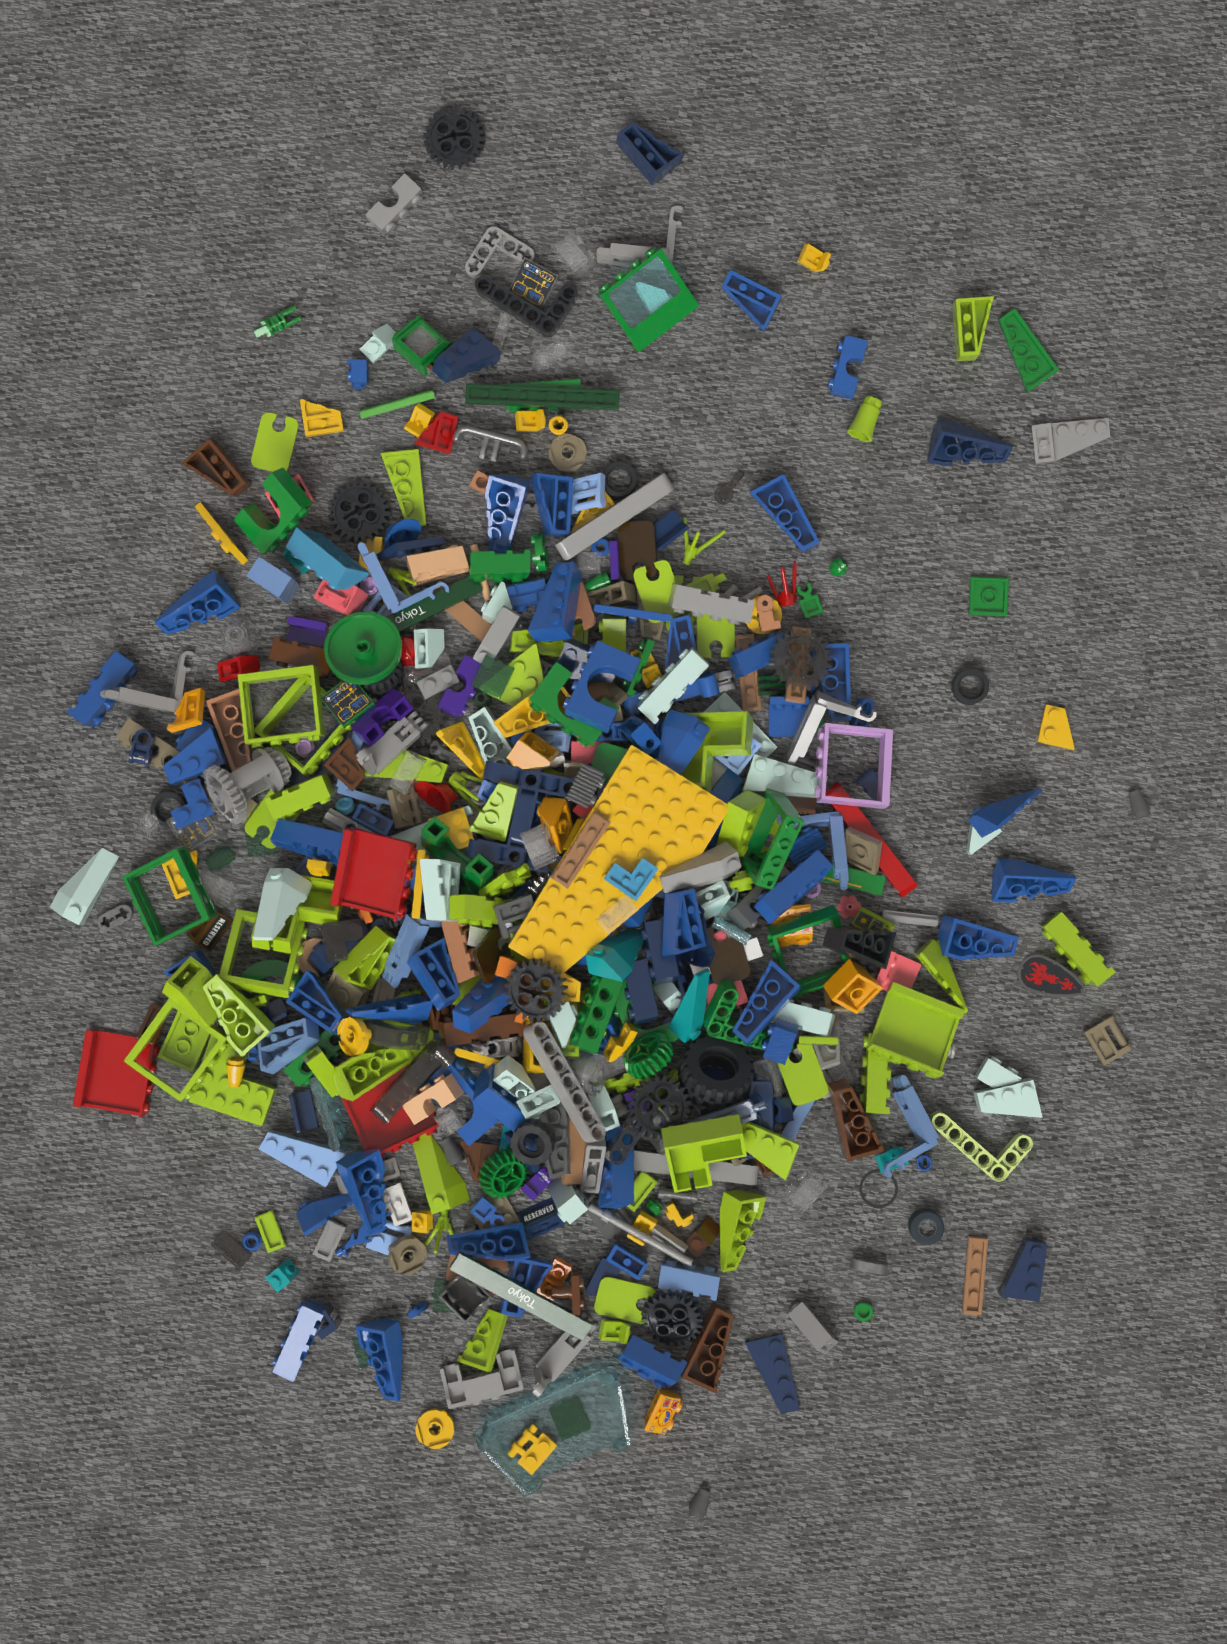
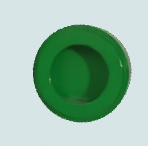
[853,1301,873,1321]

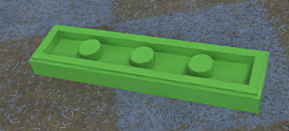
[359,389,435,419]

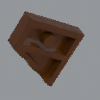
[324,738,366,791]

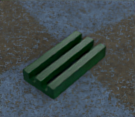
[757,675,787,696]

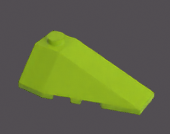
[914,939,968,1014]
[203,974,275,1057]
[334,1044,414,1101]
[413,1133,470,1214]
[720,1190,766,1272]

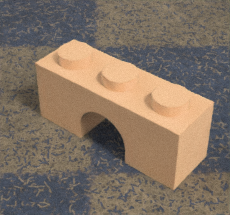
[402,1073,464,1125]

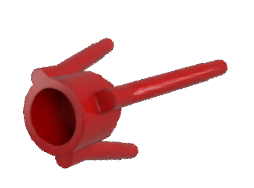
[767,561,797,607]

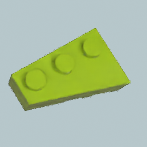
[264,772,336,820]
[716,789,767,857]

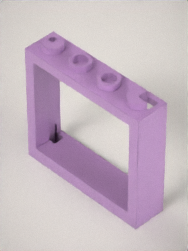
[814,723,893,809]

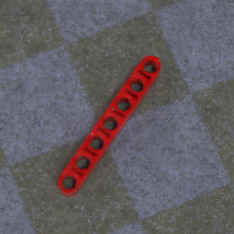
[825,781,918,898]

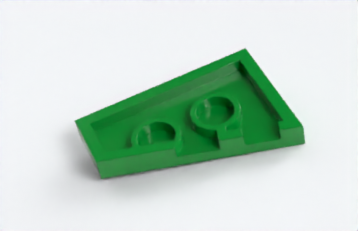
[621,637,655,697]

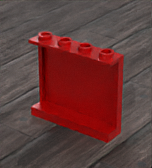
[330,827,418,922]
[73,1029,160,1118]
[340,1063,440,1158]

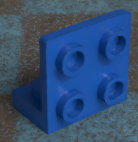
[768,697,809,737]

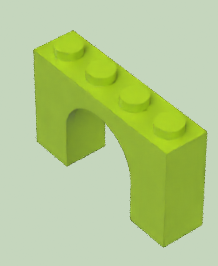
[302,1017,389,1098]

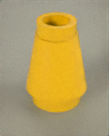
[549,416,568,435]
[226,1057,246,1087]

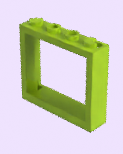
[238,665,325,748]
[254,676,358,777]
[219,909,308,998]
[124,998,229,1102]

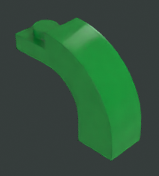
[240,959,303,995]

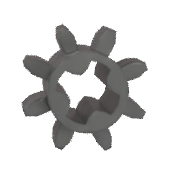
[429,739,453,762]

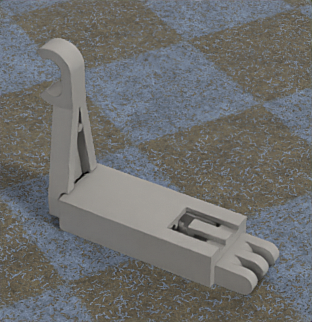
[596,206,683,271]
[100,651,195,712]
[786,692,877,766]
[356,711,429,776]
[532,1312,598,1397]

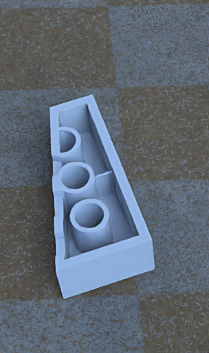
[259,1130,347,1187]

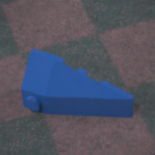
[485,474,531,554]
[992,859,1076,903]
[938,915,1019,960]
[355,1318,403,1401]

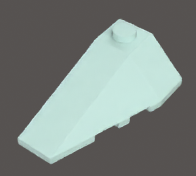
[50,848,119,925]
[253,868,312,940]

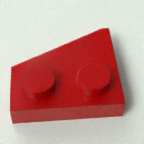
[414,411,458,454]

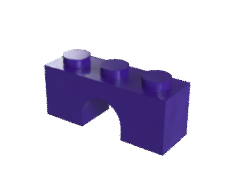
[437,655,486,718]
[350,688,413,747]

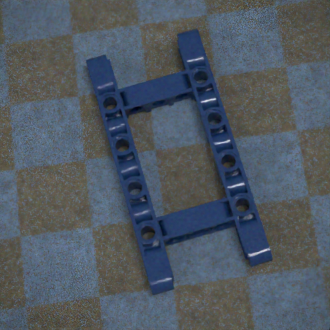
[466,761,671,898]

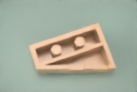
[407,545,469,587]

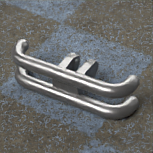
[453,425,529,462]

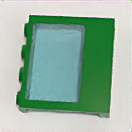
[596,247,699,352]

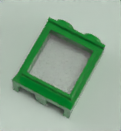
[392,315,452,377]

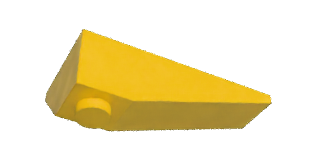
[493,687,571,738]

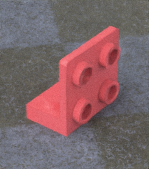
[874,951,921,991]

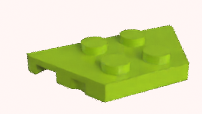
[478,643,545,707]

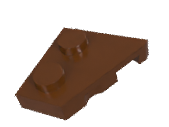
[461,1139,498,1182]

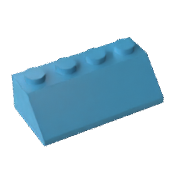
[286,527,370,591]

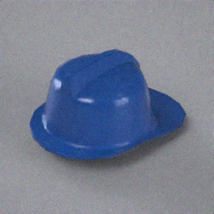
[384,519,422,549]

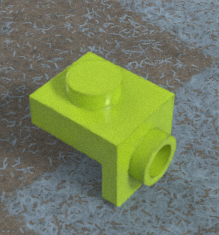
[598,1319,631,1344]

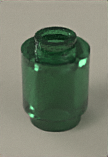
[205,846,235,872]

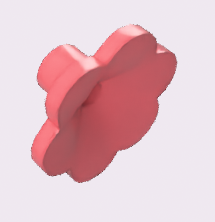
[837,895,861,918]

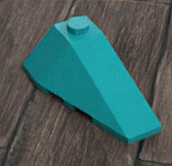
[585,928,644,982]
[668,968,710,1043]

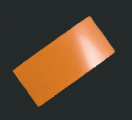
[537,1256,573,1301]

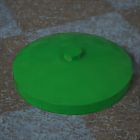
[324,612,402,685]

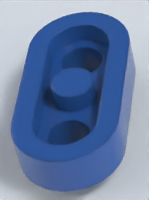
[849,698,874,727]

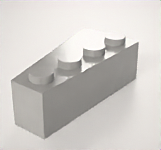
[668,584,755,625]

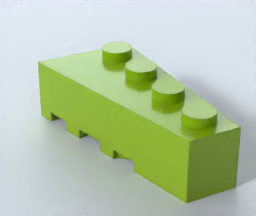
[364,750,449,783]
[1041,912,1116,987]
[859,1032,891,1114]

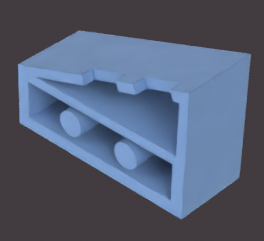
[247,557,300,604]
[257,1018,320,1074]
[658,1260,720,1301]

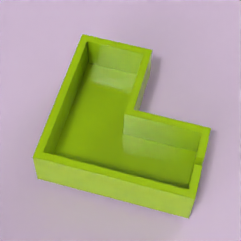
[681,711,753,793]
[251,875,343,954]
[189,1027,278,1126]
[661,1114,747,1193]

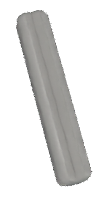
[881,909,939,927]
[462,1040,490,1056]

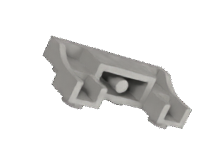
[440,1348,524,1409]

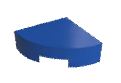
[408,1300,429,1319]

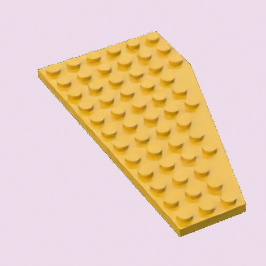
[508,745,728,977]

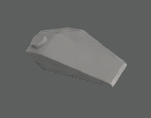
[659,842,741,893]

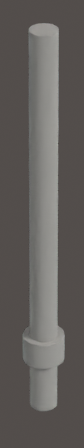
[588,1203,693,1267]

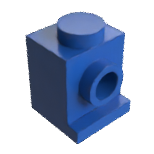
[347,359,369,390]

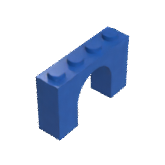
[563,640,641,733]
[420,1056,499,1146]

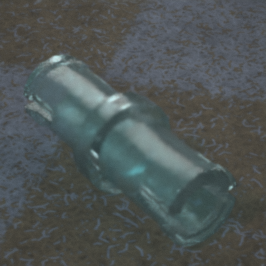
[711,916,751,945]

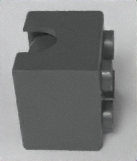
[438,1274,494,1324]

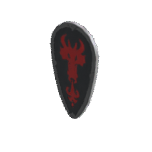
[1018,954,1085,998]

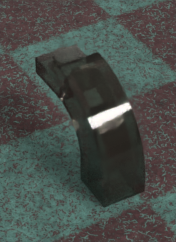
[363,1019,430,1050]

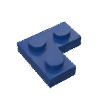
[170,779,214,830]

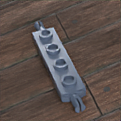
[683,1099,767,1124]

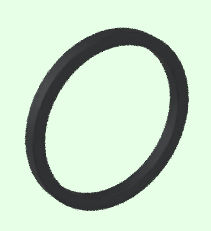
[859,1170,898,1208]

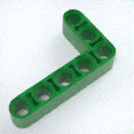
[703,979,793,1053]

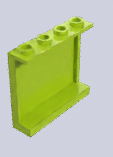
[867,982,965,1079]

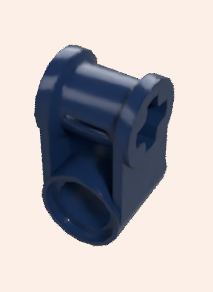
[129,729,156,767]
[855,768,891,801]

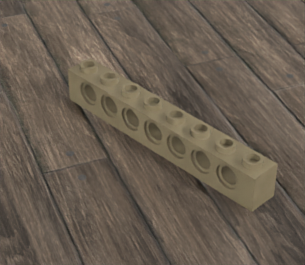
[116,718,259,823]

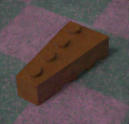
[438,1007,525,1047]
[827,1078,884,1161]
[681,1302,734,1393]

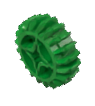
[623,1032,674,1080]
[478,1148,529,1199]

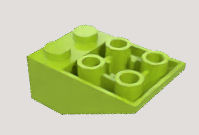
[162,956,218,1028]

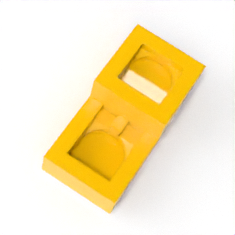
[630,649,663,688]
[603,1022,638,1063]

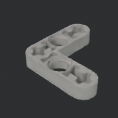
[465,227,535,278]

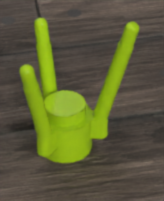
[448,771,483,813]

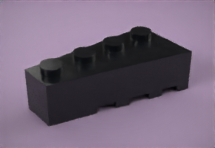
[823,927,896,969]

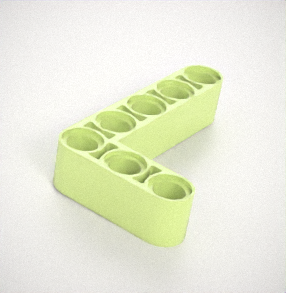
[930,1111,1033,1182]

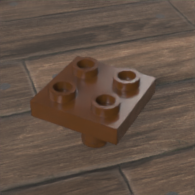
[552,1269,584,1315]

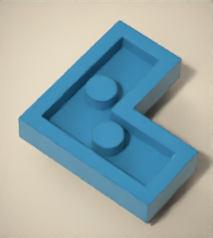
[603,858,658,901]

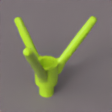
[682,517,726,565]
[388,567,417,597]
[424,1210,454,1253]

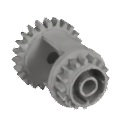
[203,746,292,825]

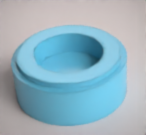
[335,797,355,815]

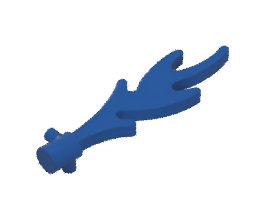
[335,1212,392,1257]

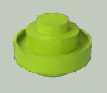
[729,870,754,892]

